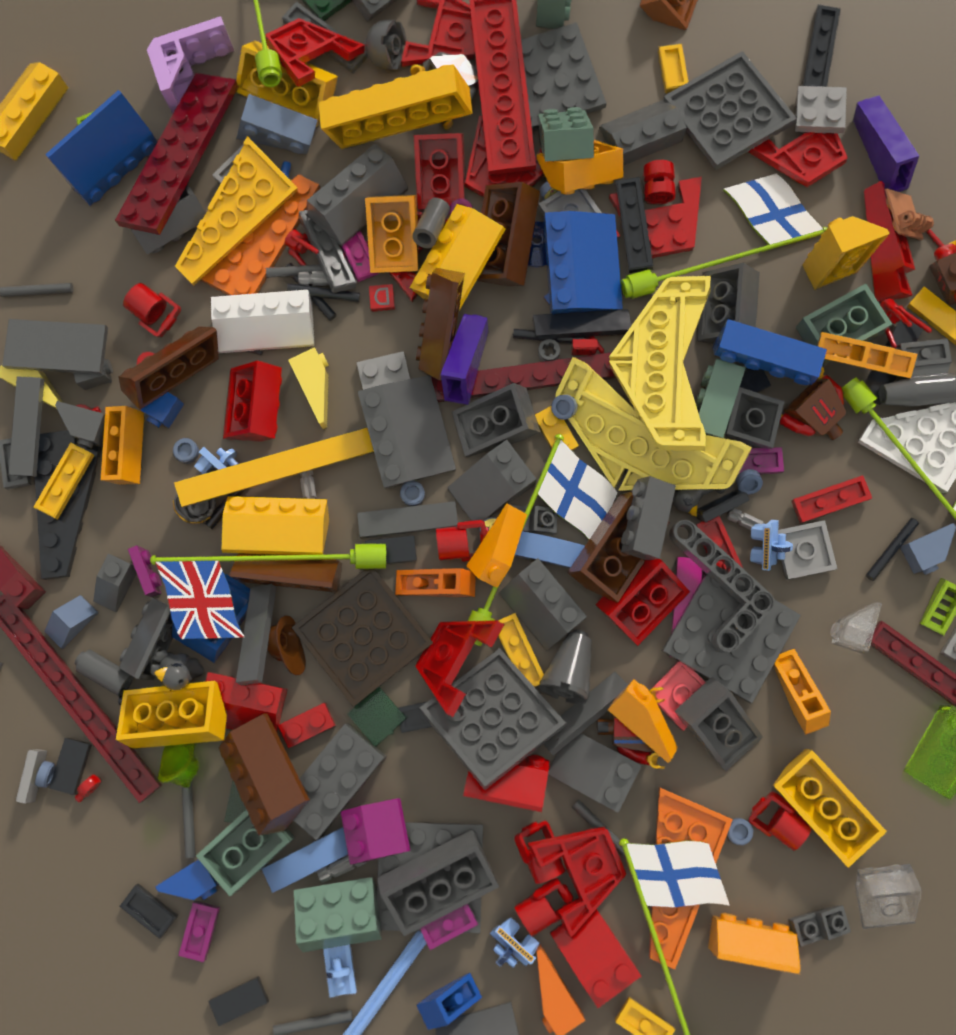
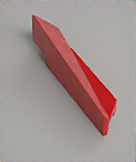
[864,181,915,302]

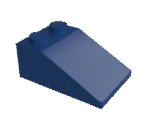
[172,573,251,663]

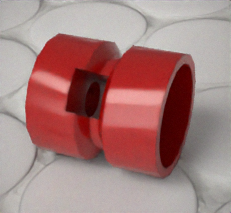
[643,160,676,205]

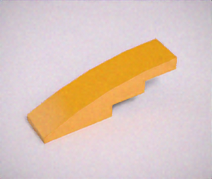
[817,332,918,378]

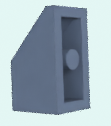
[900,523,956,575]

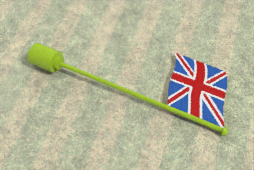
[150,543,386,639]

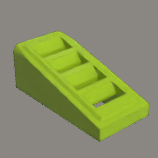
[920,578,956,636]

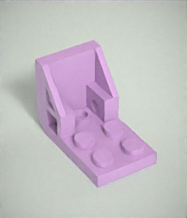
[147,16,234,113]

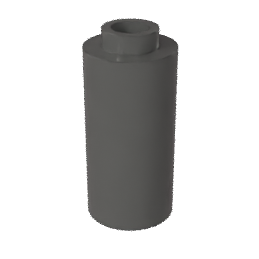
[412,198,450,248]
[75,649,134,697]

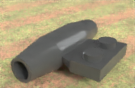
[879,339,956,407]

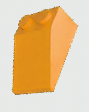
[365,195,419,273]

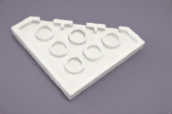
[858,402,956,493]

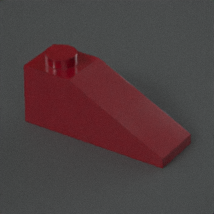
[0,545,46,609]

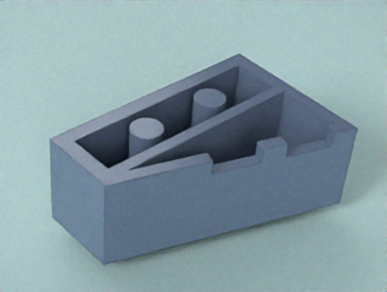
[236,94,318,154]

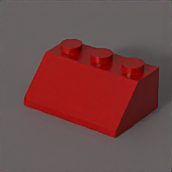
[223,360,282,441]
[595,559,690,646]
[205,672,288,732]
[463,755,549,812]

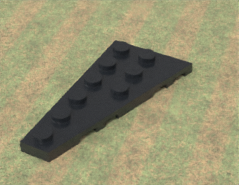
[35,430,102,580]

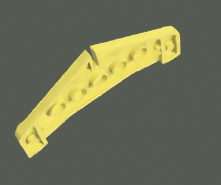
[609,276,711,451]
[555,357,752,491]

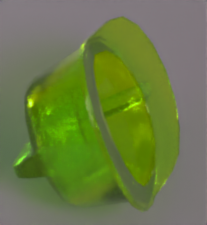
[158,743,200,788]

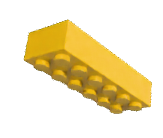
[319,64,472,149]

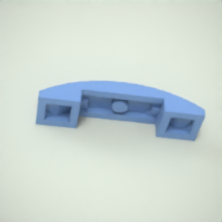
[514,531,585,568]
[262,827,348,893]

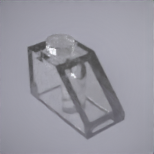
[830,602,882,653]

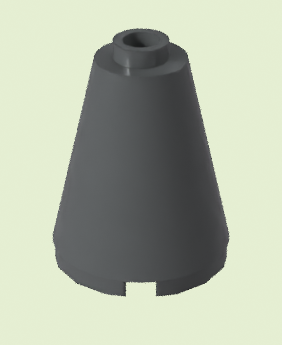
[539,630,592,704]

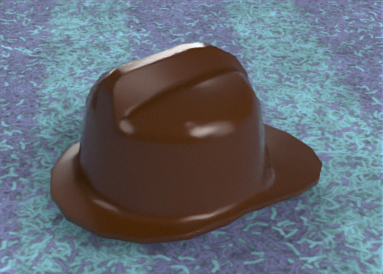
[267,615,306,675]

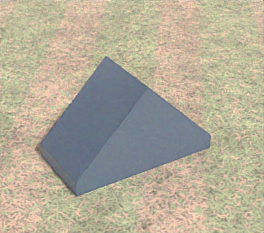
[44,595,99,649]

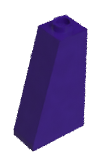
[853,95,919,192]
[441,314,489,405]

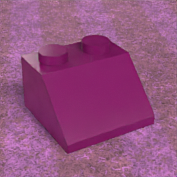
[341,798,410,865]

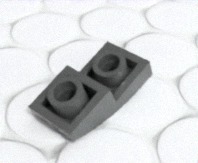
[510,504,558,533]
[788,905,851,947]

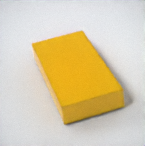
[658,44,688,93]

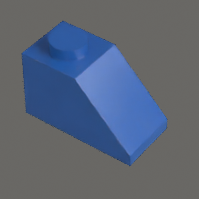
[141,392,184,428]
[155,859,219,900]
[416,973,482,1030]

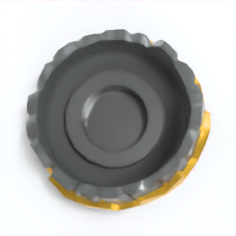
[173,494,216,524]

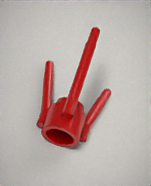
[284,229,346,265]
[880,299,932,348]

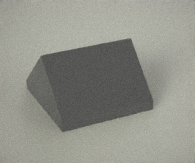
[725,387,784,449]

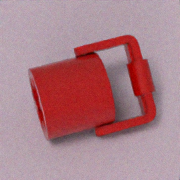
[123,283,181,338]
[436,520,488,562]
[749,791,812,851]
[514,821,566,884]
[514,878,573,937]

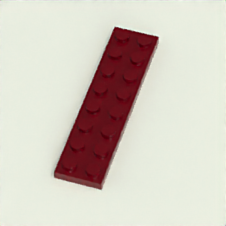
[115,73,239,235]

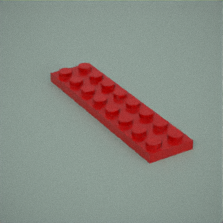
[469,0,536,175]

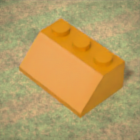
[536,140,623,195]
[708,913,800,974]

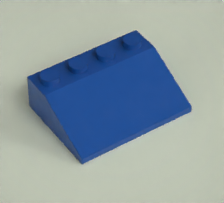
[45,90,157,206]
[543,211,623,314]
[712,319,827,385]

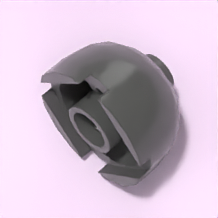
[364,20,407,69]

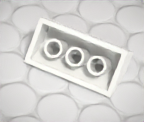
[211,290,314,353]

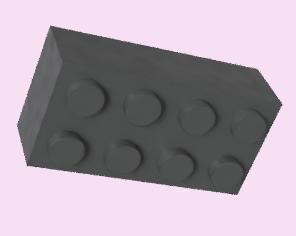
[293,724,387,840]

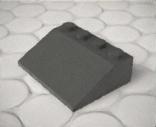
[358,375,456,489]

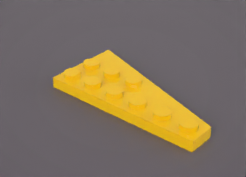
[175,136,298,286]

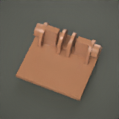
[885,189,934,240]

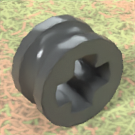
[538,339,560,362]

